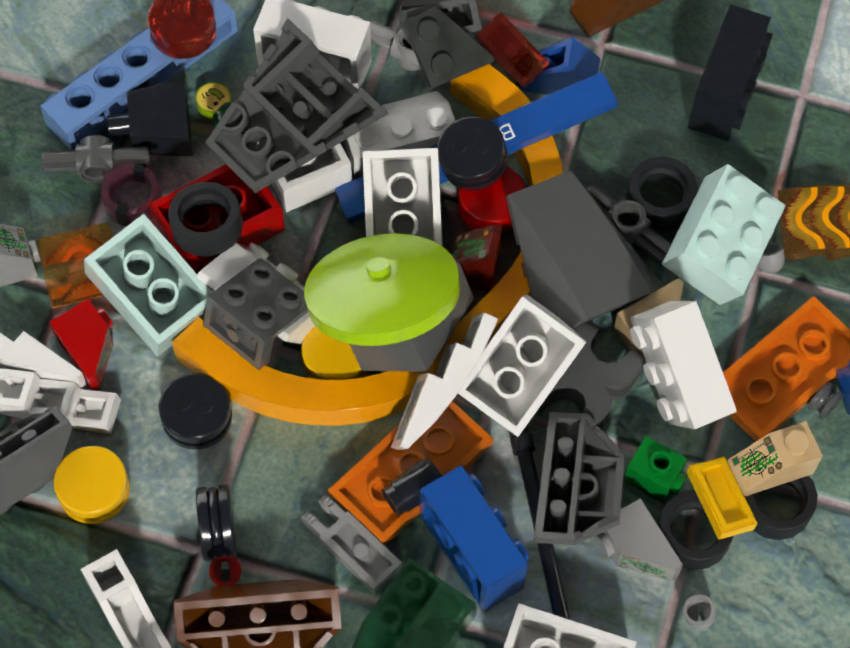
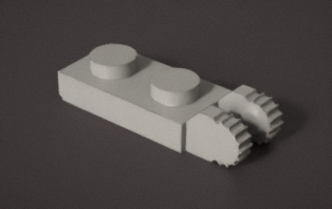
[300,495,404,596]

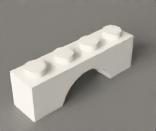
[81,549,172,648]

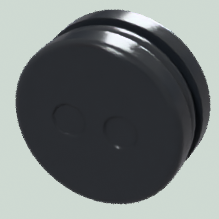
[437,116,508,190]
[159,373,232,450]
[195,484,237,561]

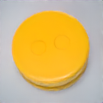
[301,326,370,380]
[53,446,130,524]

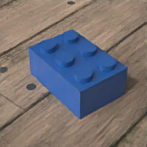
[420,465,529,613]

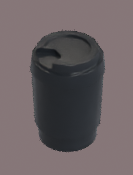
[381,459,442,516]

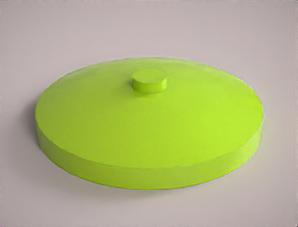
[304,234,461,346]

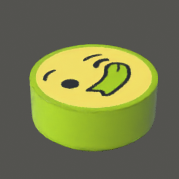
[195,82,232,119]

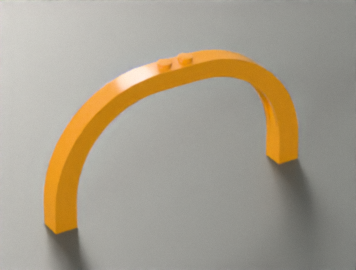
[172,64,563,426]

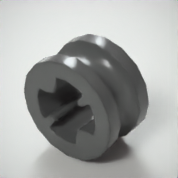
[807,382,845,420]

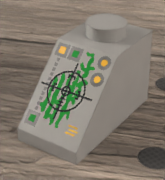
[0,224,41,287]
[595,499,683,581]

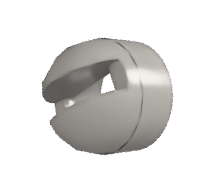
[757,243,785,274]
[683,594,717,630]

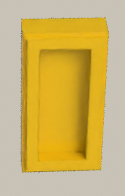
[686,456,758,540]

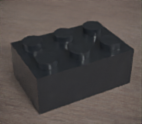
[688,4,773,141]

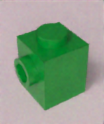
[623,436,688,504]

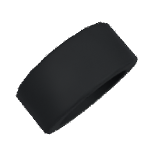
[626,156,698,230]
[168,182,243,256]
[745,476,818,540]
[658,490,733,570]

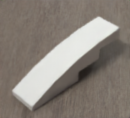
[391,313,498,450]
[0,331,88,390]
[0,368,121,434]

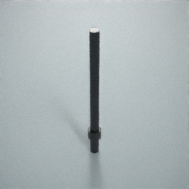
[510,426,571,620]

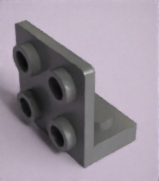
[203,258,308,370]

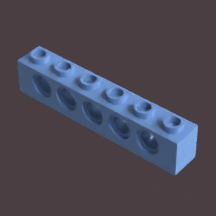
[40,0,238,150]

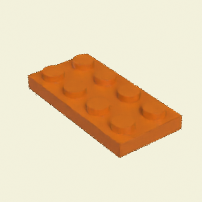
[723,296,850,442]
[328,401,494,546]

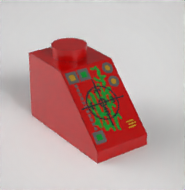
[49,298,113,391]

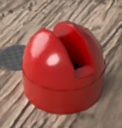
[209,555,241,586]

